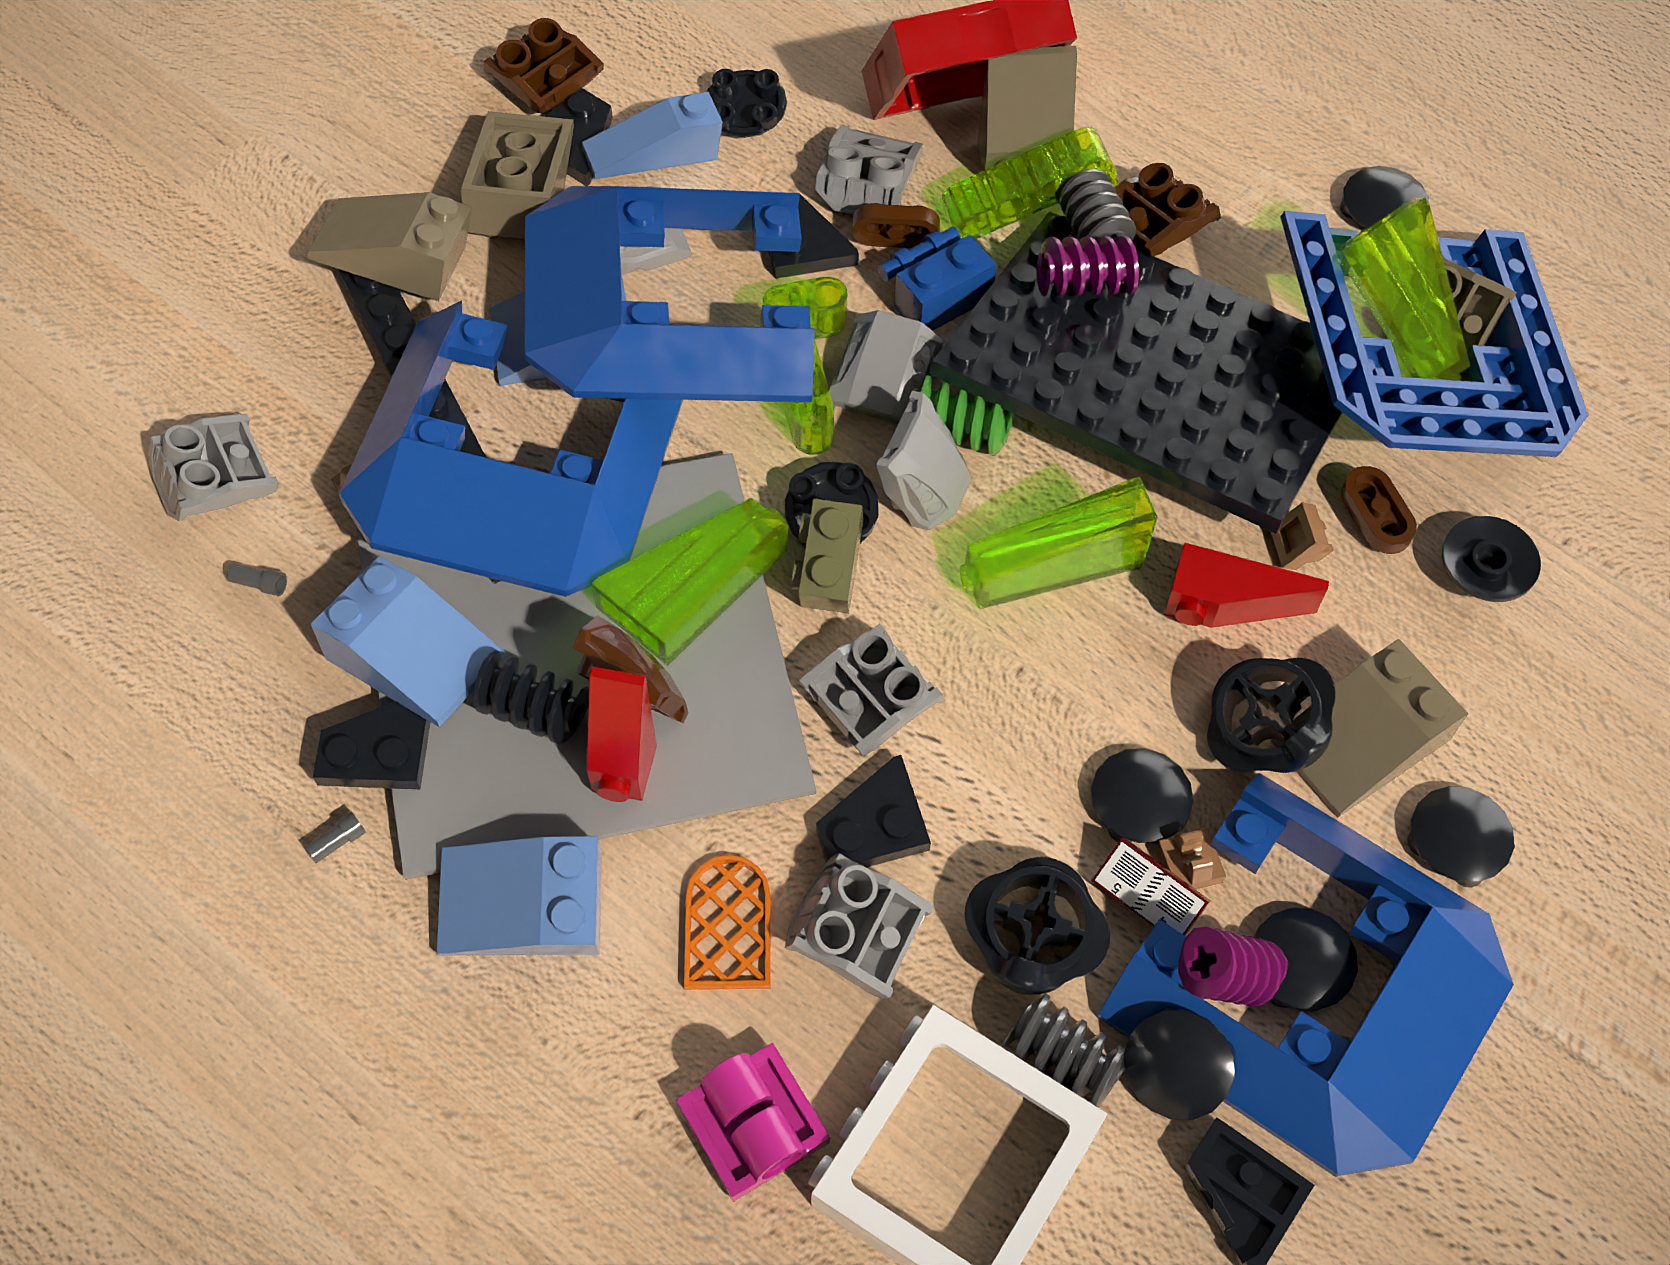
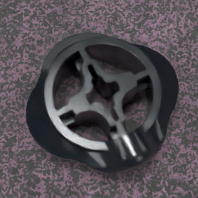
[1207,658,1336,773]
[964,857,1110,995]

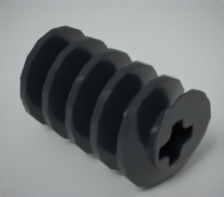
[473,650,589,744]

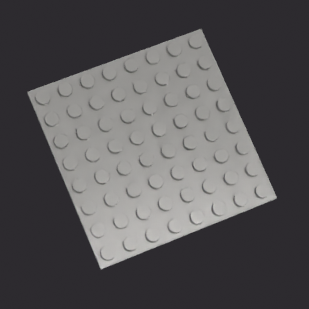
[356,453,816,880]

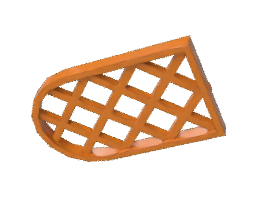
[684,855,772,990]

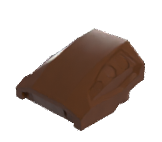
[483,18,604,114]
[1115,163,1221,257]
[572,615,689,724]

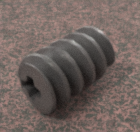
[1055,169,1136,241]
[1002,993,1125,1108]

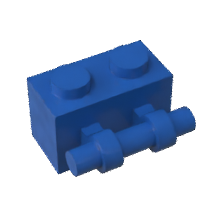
[878,227,997,331]

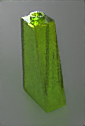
[1336,197,1470,381]
[959,477,1158,609]
[592,498,788,666]

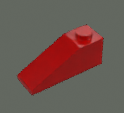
[1164,542,1329,628]
[587,666,657,802]

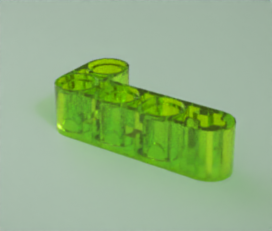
[941,127,1119,239]
[763,277,848,455]

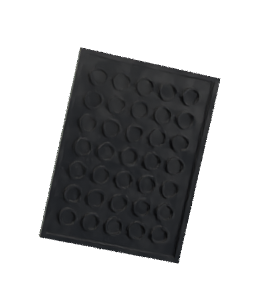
[930,211,1343,534]

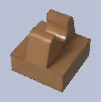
[1271,502,1334,570]
[1156,829,1226,889]

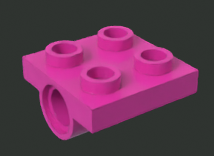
[676,1043,831,1202]

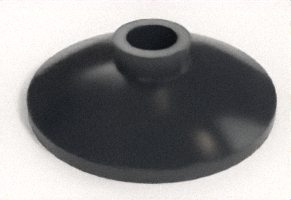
[1442,516,1541,602]

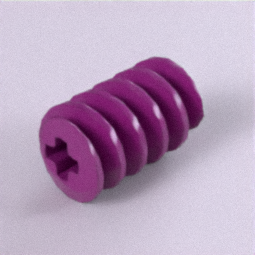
[1036,236,1139,297]
[1178,926,1288,1007]

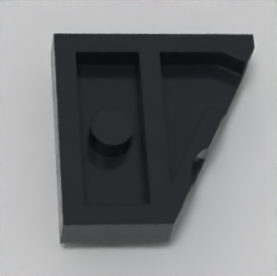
[545,88,613,186]
[768,194,859,279]
[313,702,431,790]
[816,755,931,868]
[1184,1117,1315,1265]

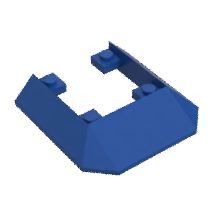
[524,186,815,402]
[1280,211,1589,457]
[339,300,683,597]
[1097,773,1514,1177]

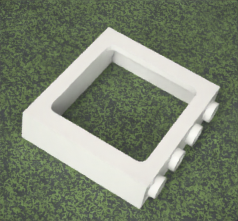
[808,1005,1108,1265]

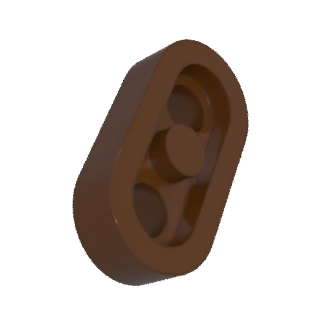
[852,203,940,248]
[1341,466,1417,554]

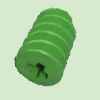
[920,375,1015,456]

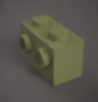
[791,499,863,614]

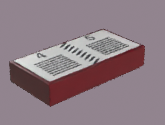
[1091,837,1211,936]

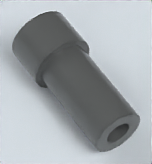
[227,563,287,596]
[304,811,366,863]

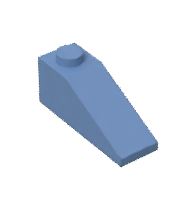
[582,92,723,179]

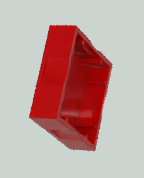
[861,0,1077,120]

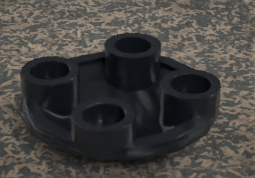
[707,69,787,138]
[1340,166,1429,241]
[785,462,879,546]
[1091,748,1194,843]
[1407,786,1515,888]
[1254,908,1358,1010]
[1124,1007,1236,1120]

